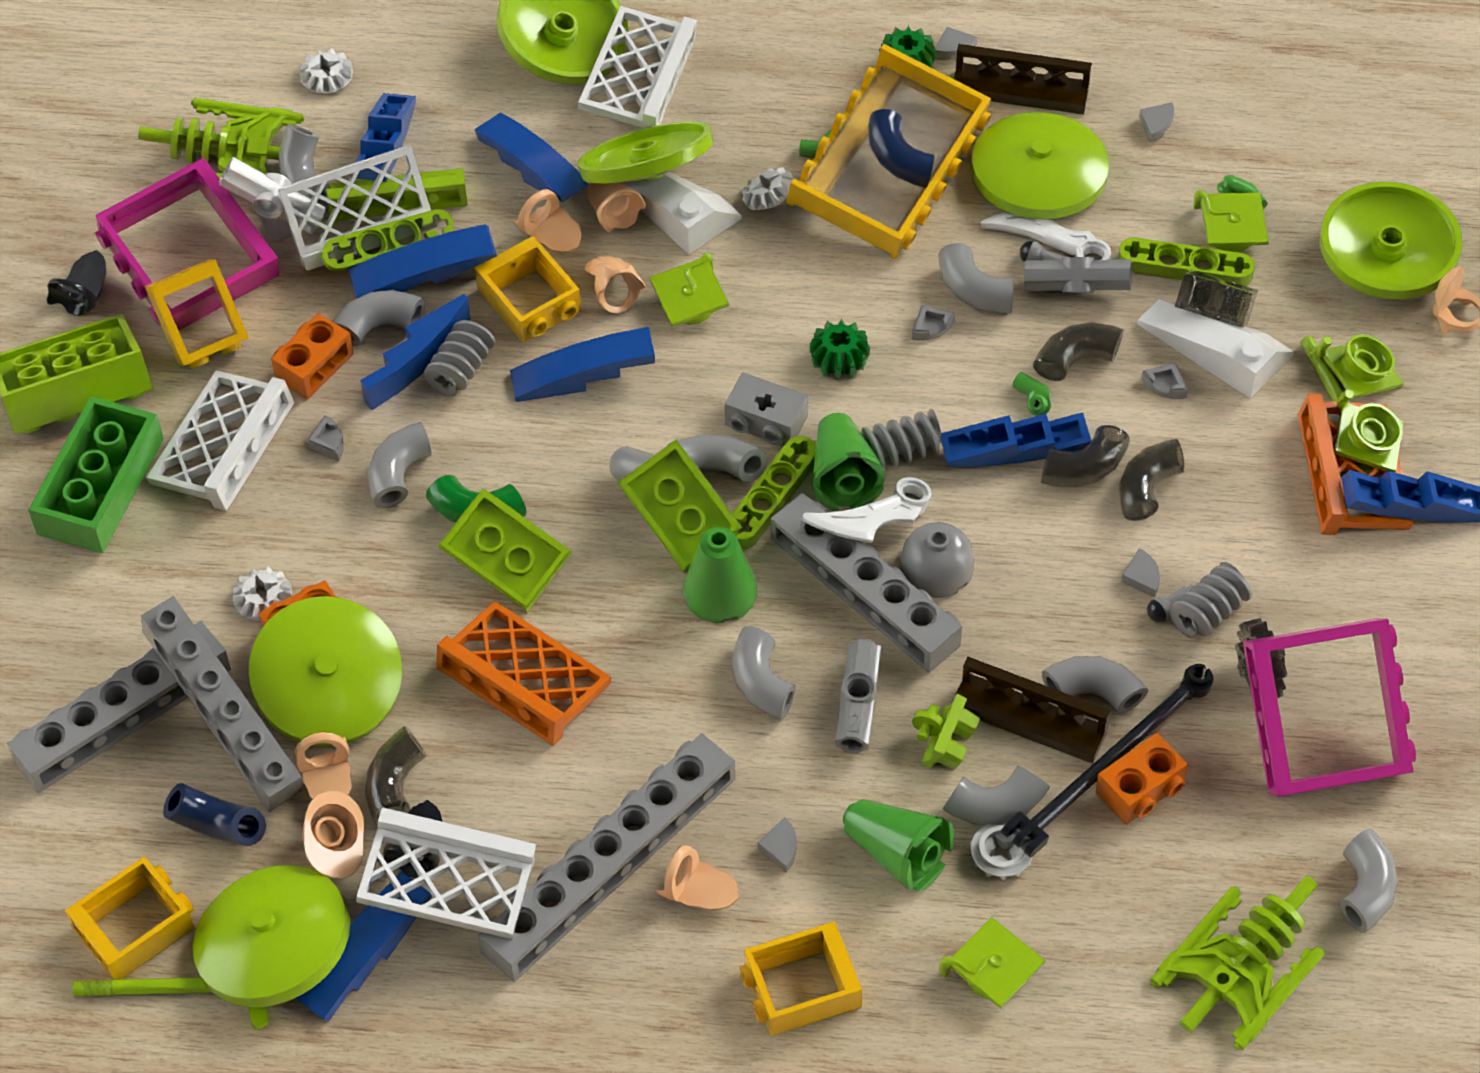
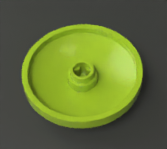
[496,0,629,85]
[971,112,1109,220]
[578,121,714,184]
[1319,181,1463,300]
[249,596,402,747]
[193,865,350,1008]

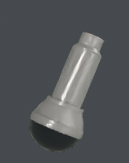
[1020,241,1065,262]
[1147,584,1194,623]

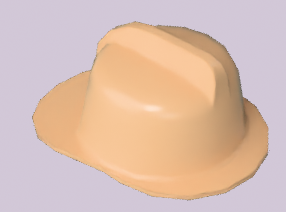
[302,791,364,879]

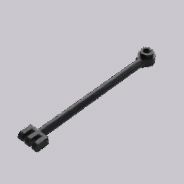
[1001,663,1214,858]

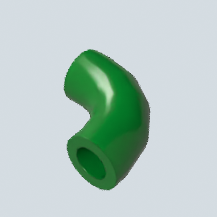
[426,475,527,523]

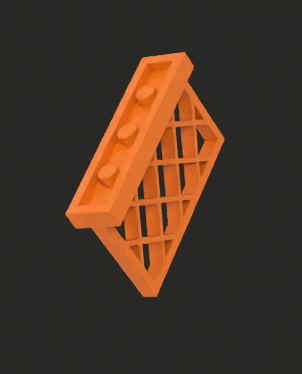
[1297,393,1413,535]
[436,601,611,746]

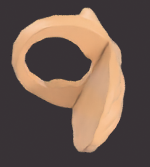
[587,183,647,233]
[513,189,582,253]
[585,255,645,314]
[1433,266,1480,334]
[293,732,352,800]
[655,845,739,910]

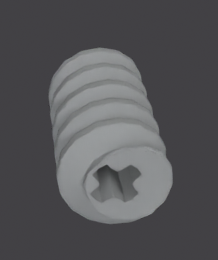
[424,320,496,397]
[861,409,942,469]
[1169,562,1252,637]

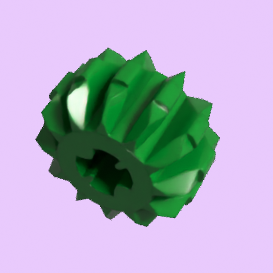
[879,25,936,68]
[809,318,870,380]

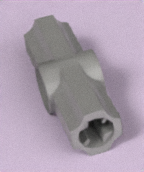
[1024,257,1132,293]
[835,638,881,754]

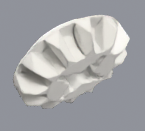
[300,48,353,93]
[742,167,794,210]
[232,566,292,621]
[970,823,1032,881]

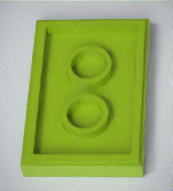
[618,439,743,572]
[438,488,572,613]

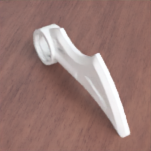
[980,212,1111,260]
[802,477,932,543]

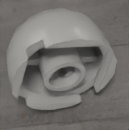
[900,522,975,598]

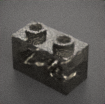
[1174,270,1258,328]

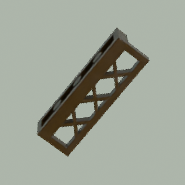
[954,44,1092,115]
[952,657,1111,764]

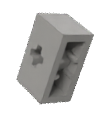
[725,372,808,446]

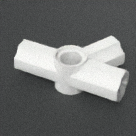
[219,157,325,241]

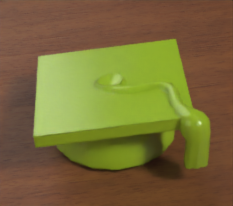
[1193,190,1269,252]
[649,253,729,327]
[1315,334,1404,399]
[1334,389,1403,472]
[939,917,1046,1009]

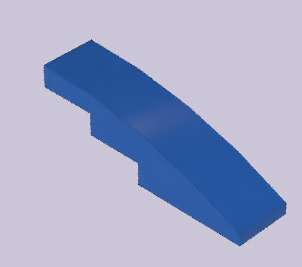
[355,93,416,182]
[474,112,589,203]
[348,224,497,298]
[360,294,471,410]
[510,327,655,402]
[941,412,1093,467]
[1341,470,1480,523]
[296,872,432,1021]

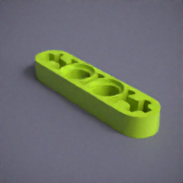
[321,209,454,271]
[1118,237,1255,288]
[732,436,816,549]

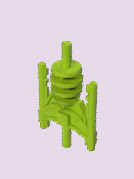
[138,97,304,179]
[1150,876,1325,1050]

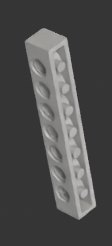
[478,733,736,982]

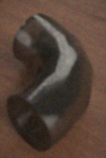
[1033,322,1124,381]
[1041,425,1130,488]
[1119,439,1184,521]
[364,726,427,827]

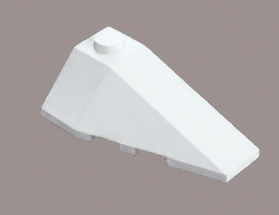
[624,172,742,255]
[1137,299,1294,399]

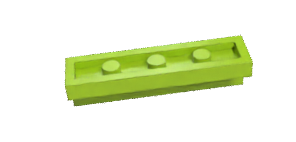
[326,168,468,221]

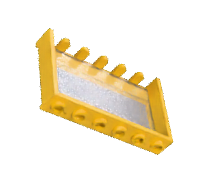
[786,44,991,259]

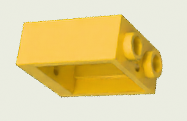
[475,236,582,343]
[144,259,249,369]
[65,856,195,980]
[739,921,862,1036]

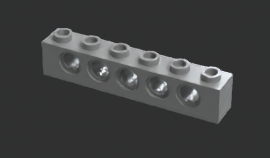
[771,493,962,673]
[141,596,302,812]
[7,621,231,793]

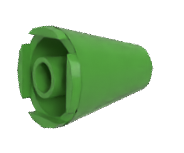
[812,413,885,511]
[683,527,757,623]
[843,799,955,891]

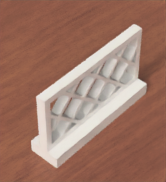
[578,6,697,129]
[278,145,438,271]
[146,370,294,511]
[356,808,536,939]

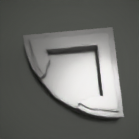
[935,27,977,59]
[1139,103,1174,142]
[912,305,955,340]
[1141,363,1188,399]
[306,415,344,461]
[1121,548,1160,597]
[758,817,797,872]

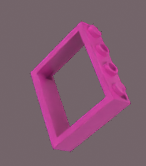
[95,158,279,331]
[1243,618,1416,797]

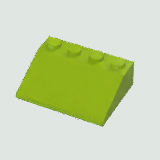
[0,313,153,434]

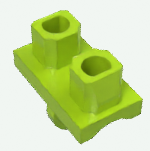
[912,694,980,769]

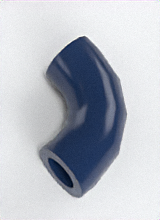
[868,109,934,188]
[163,783,266,846]

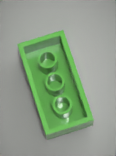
[28,396,164,553]

